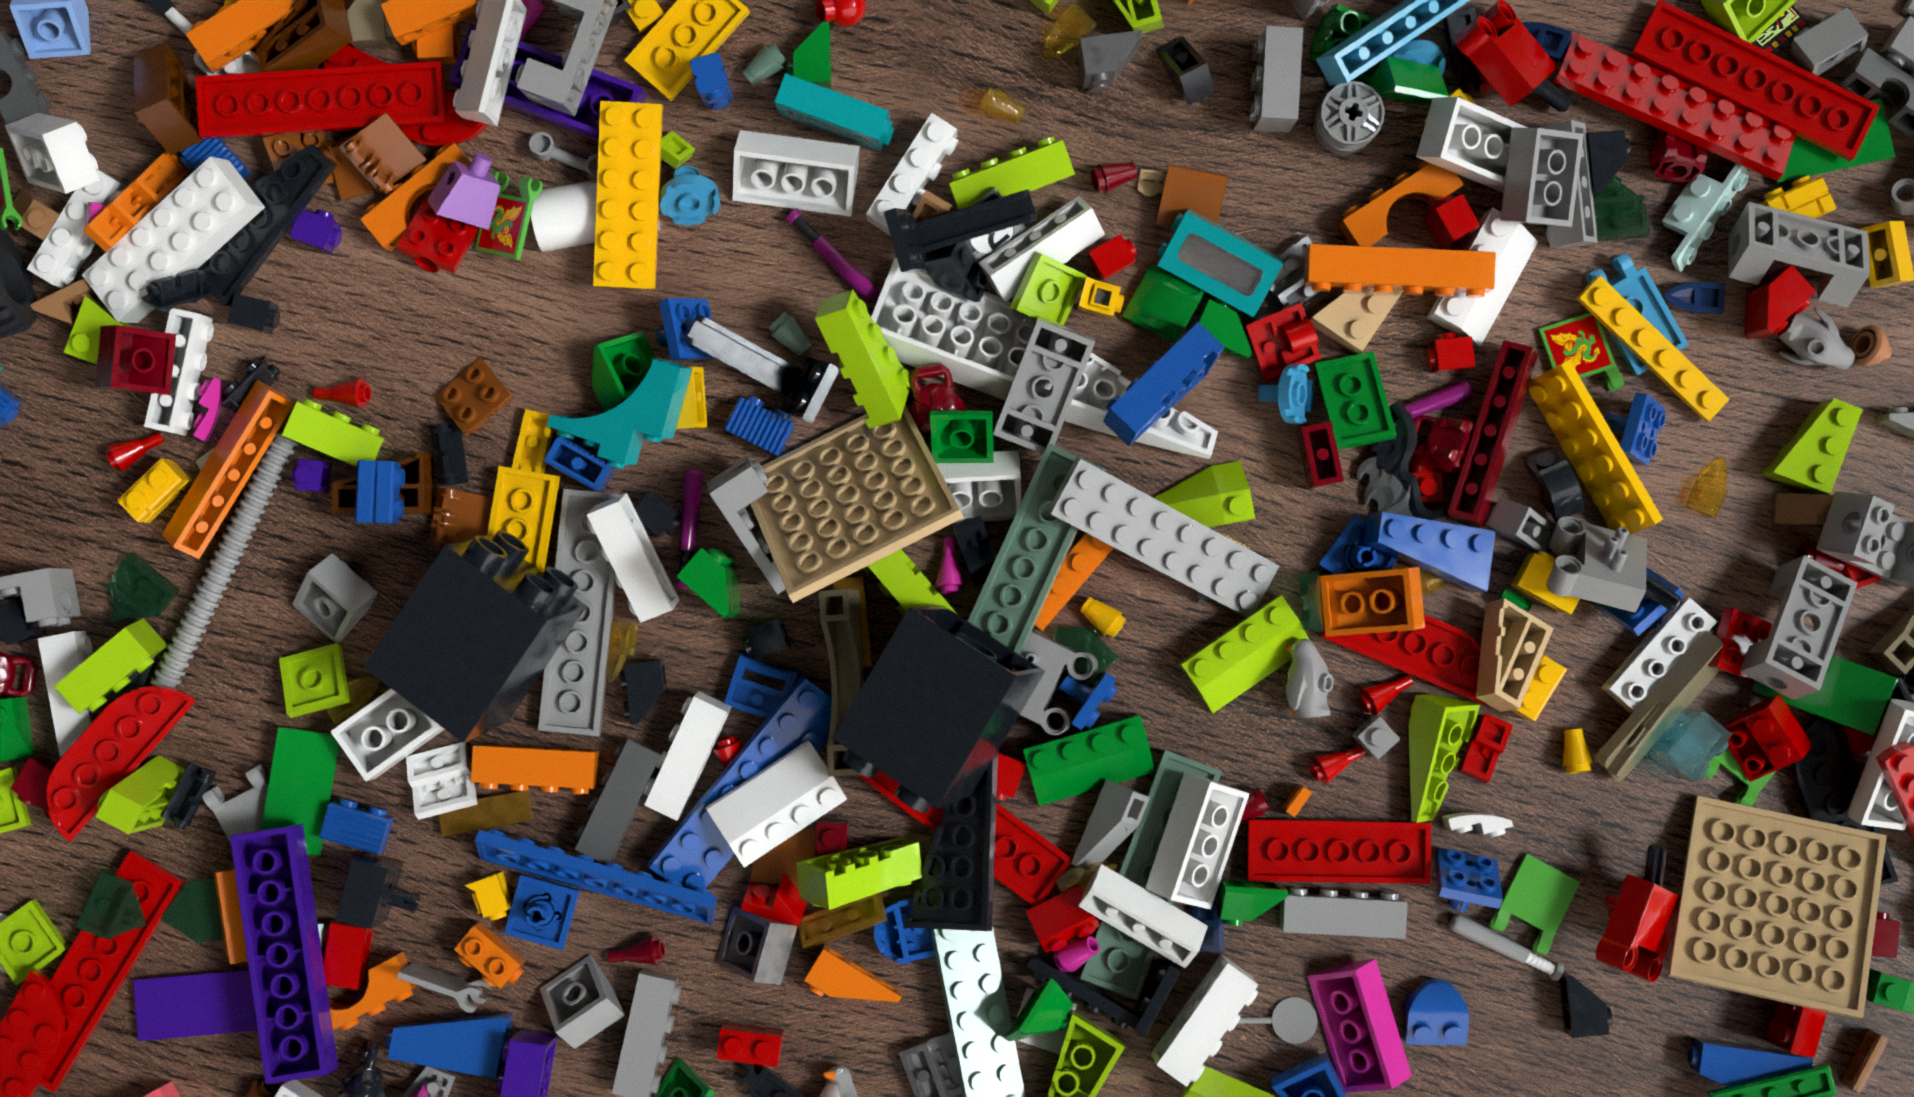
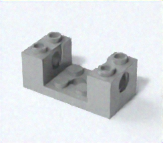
[516,0,618,117]
[1728,202,1870,307]
[993,316,1095,454]
[707,456,786,595]
[1816,491,1914,589]
[1740,555,1858,700]
[0,568,81,627]

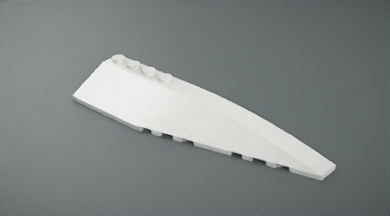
[871,258,1218,459]

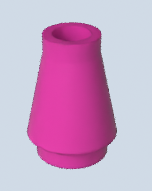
[1054,936,1099,972]

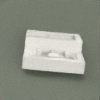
[406,742,477,820]

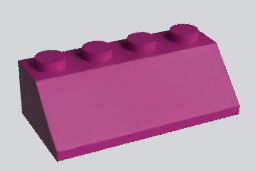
[1307,959,1412,1093]

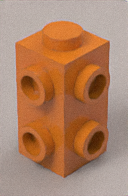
[454,922,526,989]

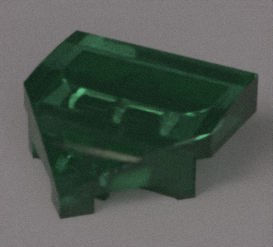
[1593,175,1651,241]
[106,552,180,621]
[1299,571,1324,632]
[1055,627,1121,688]
[76,869,147,940]
[161,878,223,943]

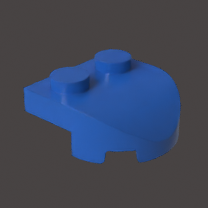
[874,897,935,964]
[1403,979,1469,1045]

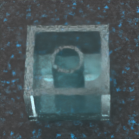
[1646,708,1732,782]

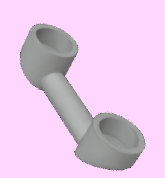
[529,132,598,180]

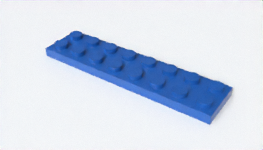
[647,675,832,890]
[475,829,717,925]

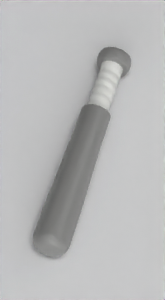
[1449,914,1564,981]

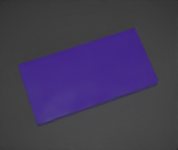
[133,968,258,1041]

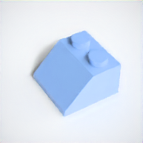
[9,0,91,59]

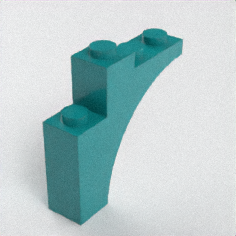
[547,359,693,469]

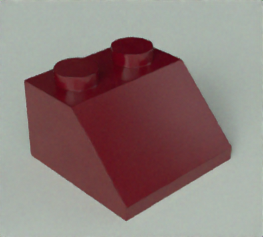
[95,325,176,395]

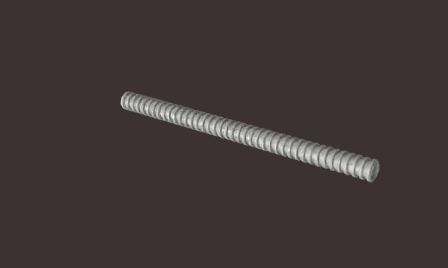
[132,431,299,773]

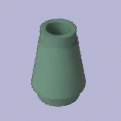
[742,42,788,85]
[768,312,812,357]

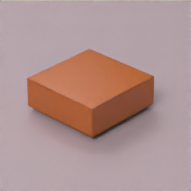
[1281,784,1312,817]

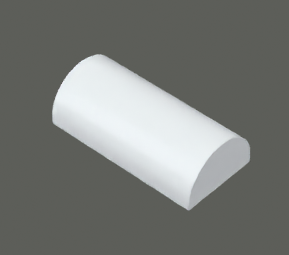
[531,180,661,252]
[1847,699,1914,830]

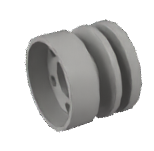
[1313,81,1385,155]

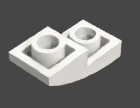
[1442,812,1513,837]

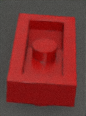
[741,874,807,927]

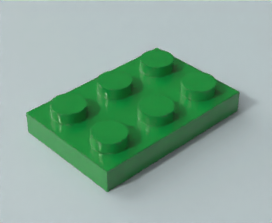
[1313,351,1397,450]

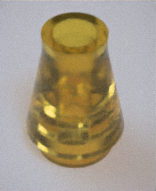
[979,87,1026,123]

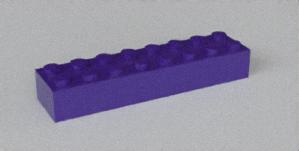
[230,823,339,1084]

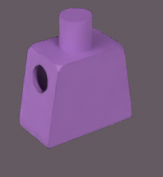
[428,152,500,229]

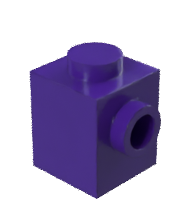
[289,209,342,253]

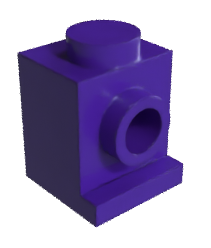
[292,459,332,493]

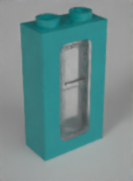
[775,73,894,152]
[1156,209,1285,317]

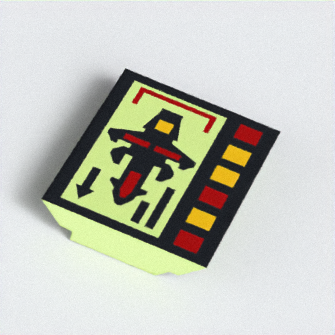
[1751,5,1811,54]

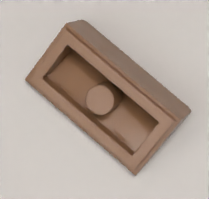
[1841,1029,1889,1093]

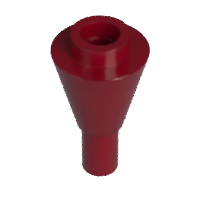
[608,935,665,965]

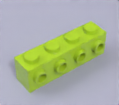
[947,135,1075,210]

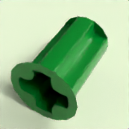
[1497,588,1534,612]

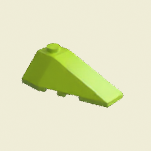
[1154,461,1255,528]
[1408,694,1480,823]

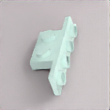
[1662,163,1749,272]

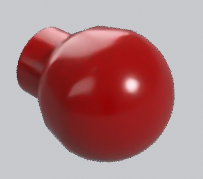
[815,0,866,27]

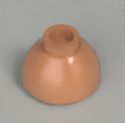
[1849,325,1892,367]

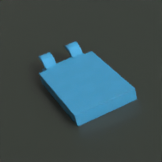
[1585,253,1689,376]

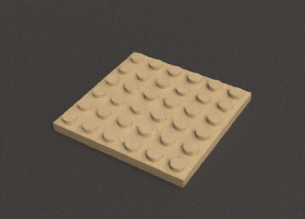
[751,405,964,603]
[1668,795,1887,1020]

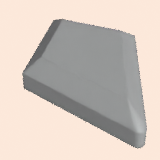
[402,1066,457,1097]

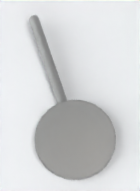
[1237,997,1318,1044]

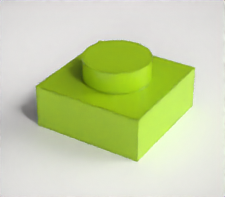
[661,130,695,170]

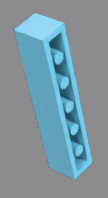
[1316,0,1470,86]

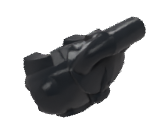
[339,1041,386,1097]

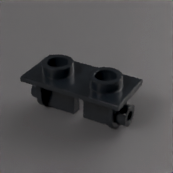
[141,269,212,311]
[222,355,281,413]
[430,423,469,487]
[161,763,217,830]

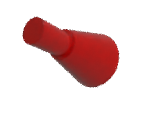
[313,378,372,408]
[106,432,165,472]
[1358,674,1413,716]
[712,735,742,768]
[1309,745,1365,785]

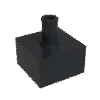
[335,853,421,929]

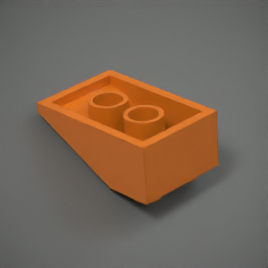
[1320,567,1425,637]

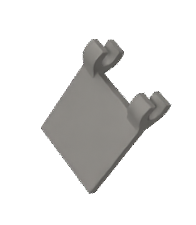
[202,764,269,844]
[397,962,491,1013]

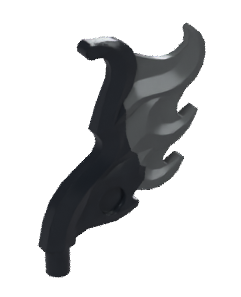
[1357,400,1445,520]

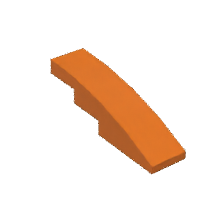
[82,150,191,252]

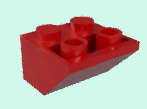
[1745,265,1816,340]
[1716,693,1813,782]
[1767,1001,1827,1057]

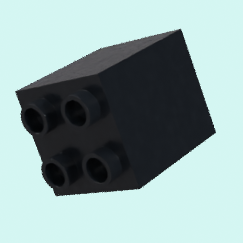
[363,530,587,743]
[832,606,1045,813]

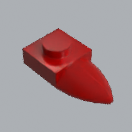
[1410,443,1444,503]

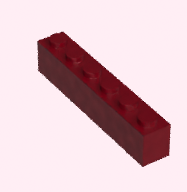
[1447,340,1538,527]

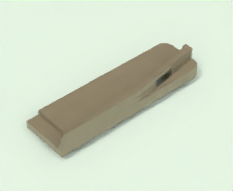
[1592,631,1723,782]

